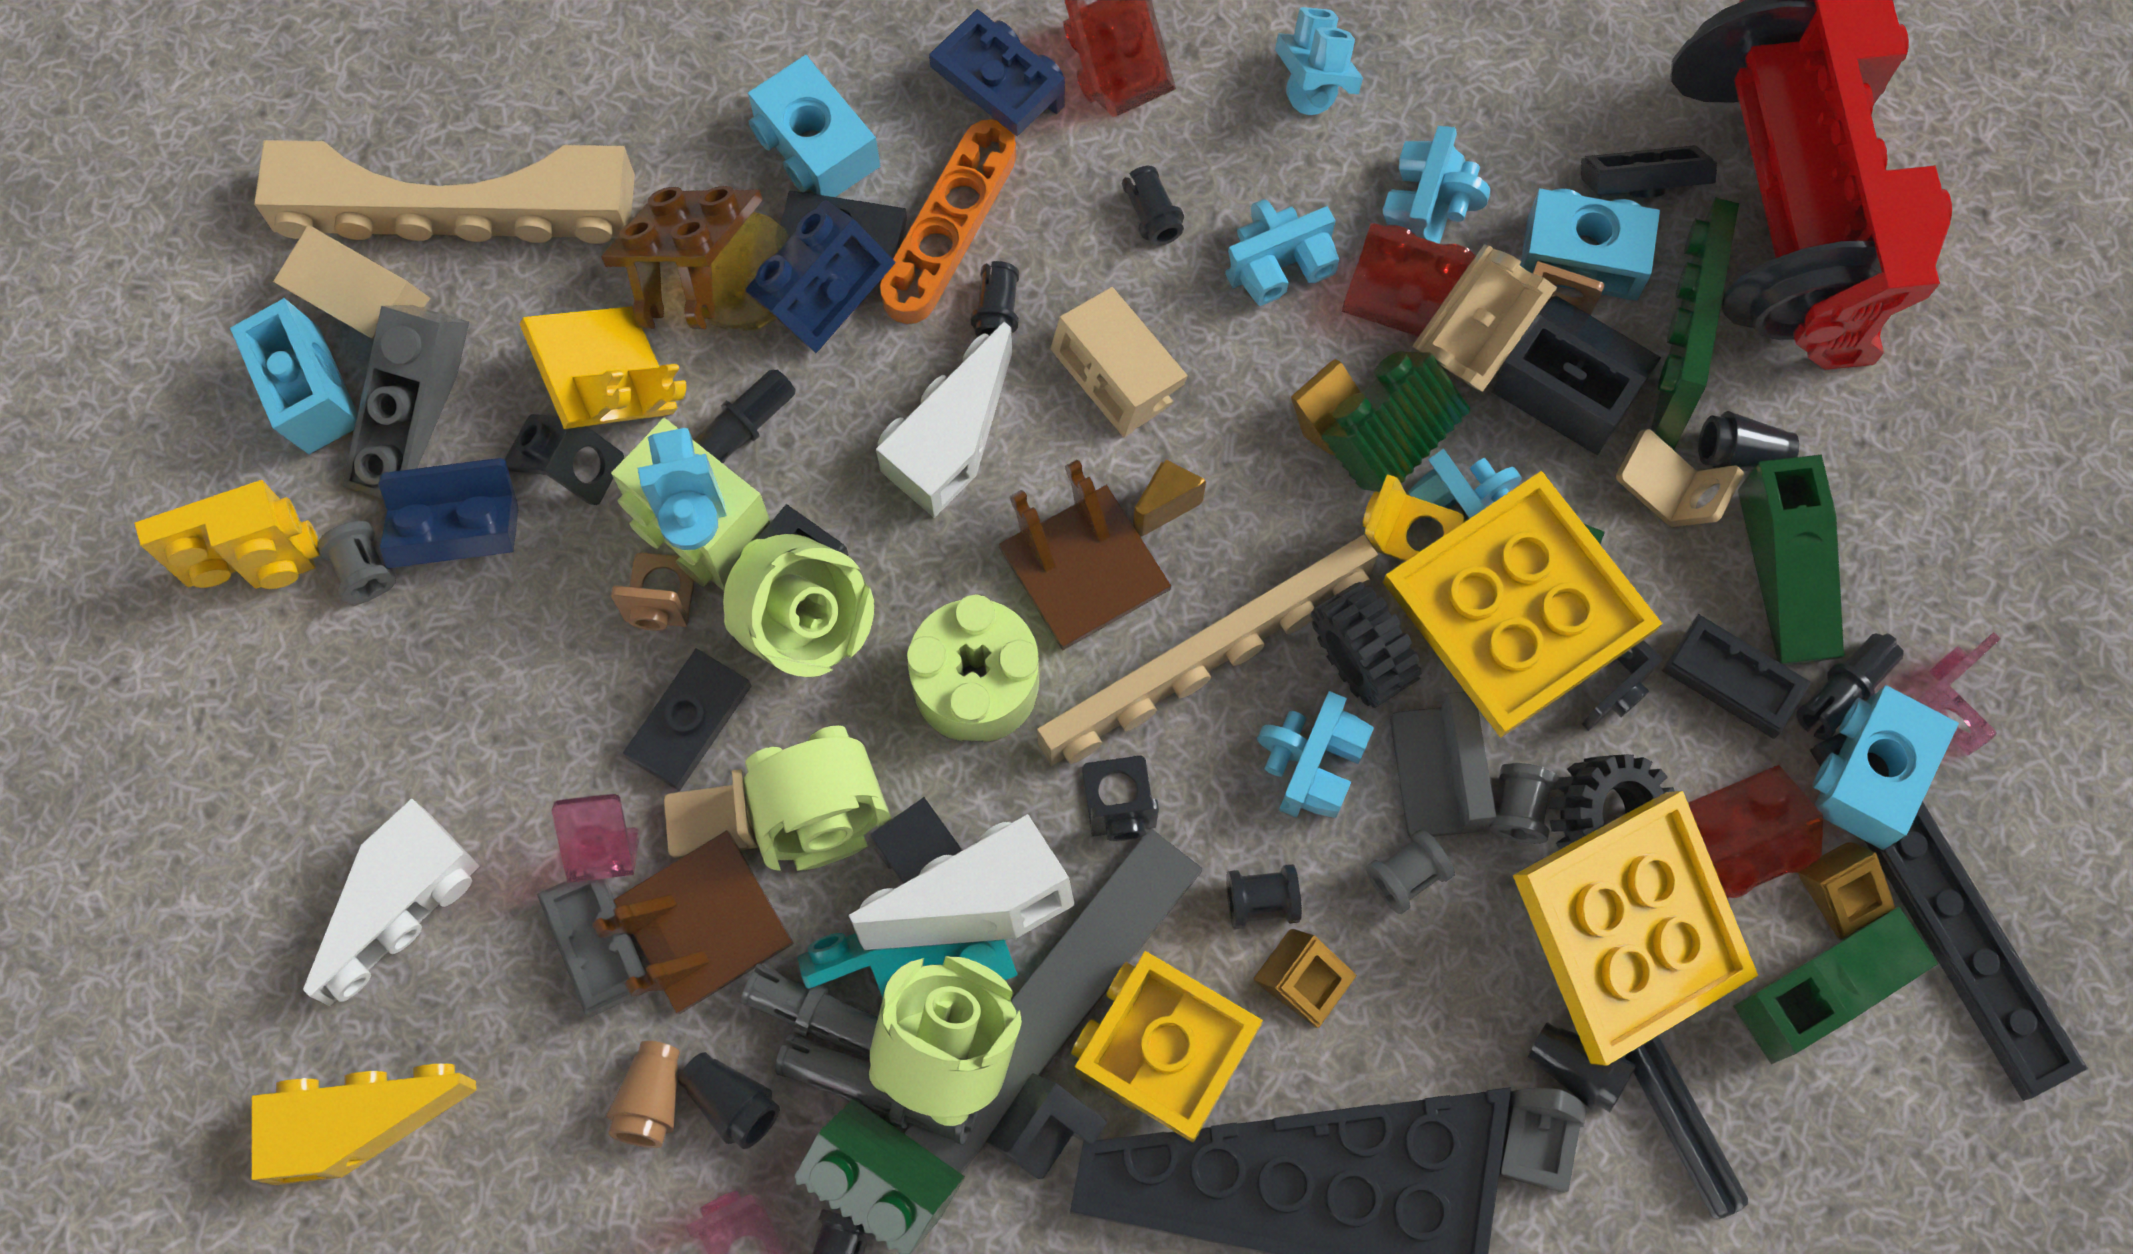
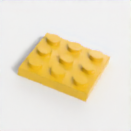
[1382,470,1663,738]
[1513,791,1758,1066]

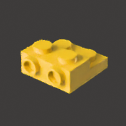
[134,480,321,589]
[1071,951,1263,1143]

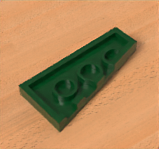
[1651,197,1739,450]

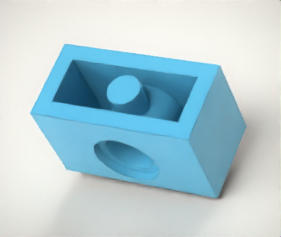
[748,55,881,197]
[1520,188,1660,301]
[230,298,358,455]
[1811,685,1959,850]

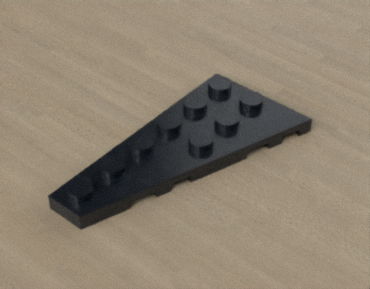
[1070,1087,1511,1254]

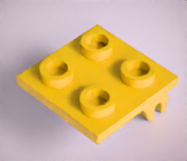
[519,306,686,429]

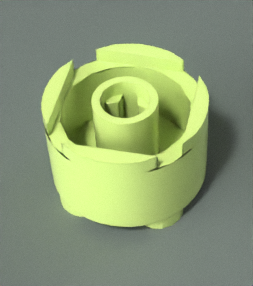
[723,534,874,677]
[907,595,1039,742]
[743,725,891,871]
[869,956,1022,1126]

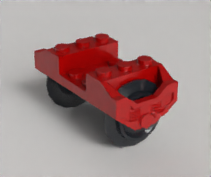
[1670,0,1952,370]

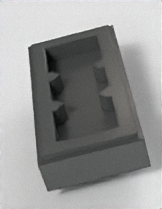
[537,867,648,1018]

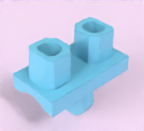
[1275,7,1363,115]
[1383,126,1490,252]
[1225,199,1339,306]
[638,428,727,550]
[1408,449,1522,522]
[1257,691,1374,818]

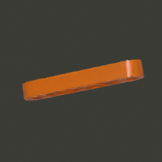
[880,119,1016,324]

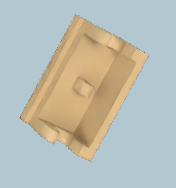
[273,225,430,340]
[1412,244,1557,392]
[1050,287,1188,438]

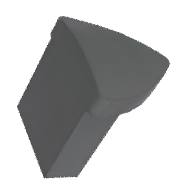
[1499,1088,1587,1193]

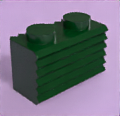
[1322,351,1470,492]
[795,1098,965,1254]

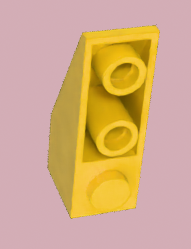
[252,1064,476,1185]

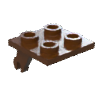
[601,186,763,329]
[999,459,1171,651]
[592,830,794,1014]

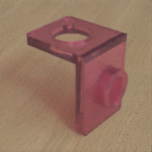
[1916,632,2001,755]
[552,794,639,883]
[686,1191,785,1254]

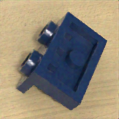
[929,9,1065,136]
[746,200,896,353]
[378,458,519,569]

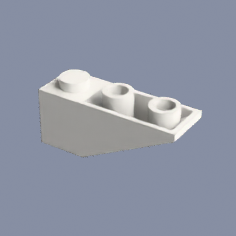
[876,322,1012,518]
[303,799,480,1006]
[849,814,1075,950]

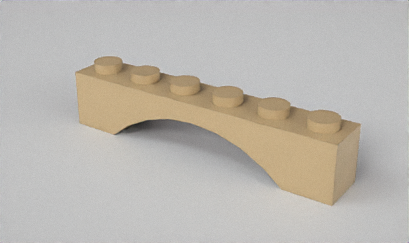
[254,140,635,244]

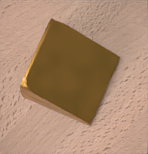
[1291,359,1361,455]
[1133,459,1206,536]
[1797,842,1896,939]
[1254,929,1357,1028]

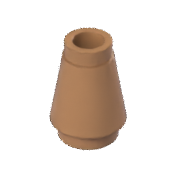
[607,1041,680,1148]

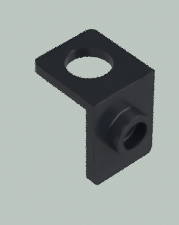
[504,414,624,505]
[1582,640,1663,731]
[1082,756,1159,841]

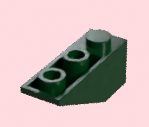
[1738,454,1844,666]
[1733,907,1938,1064]

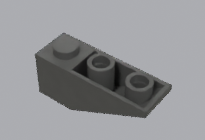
[342,305,469,498]

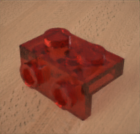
[1063,0,1176,117]
[1341,223,1476,337]
[1688,765,1823,899]

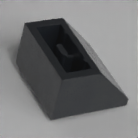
[1492,295,1662,456]

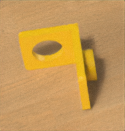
[1363,475,1465,561]

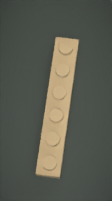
[1037,534,1378,766]

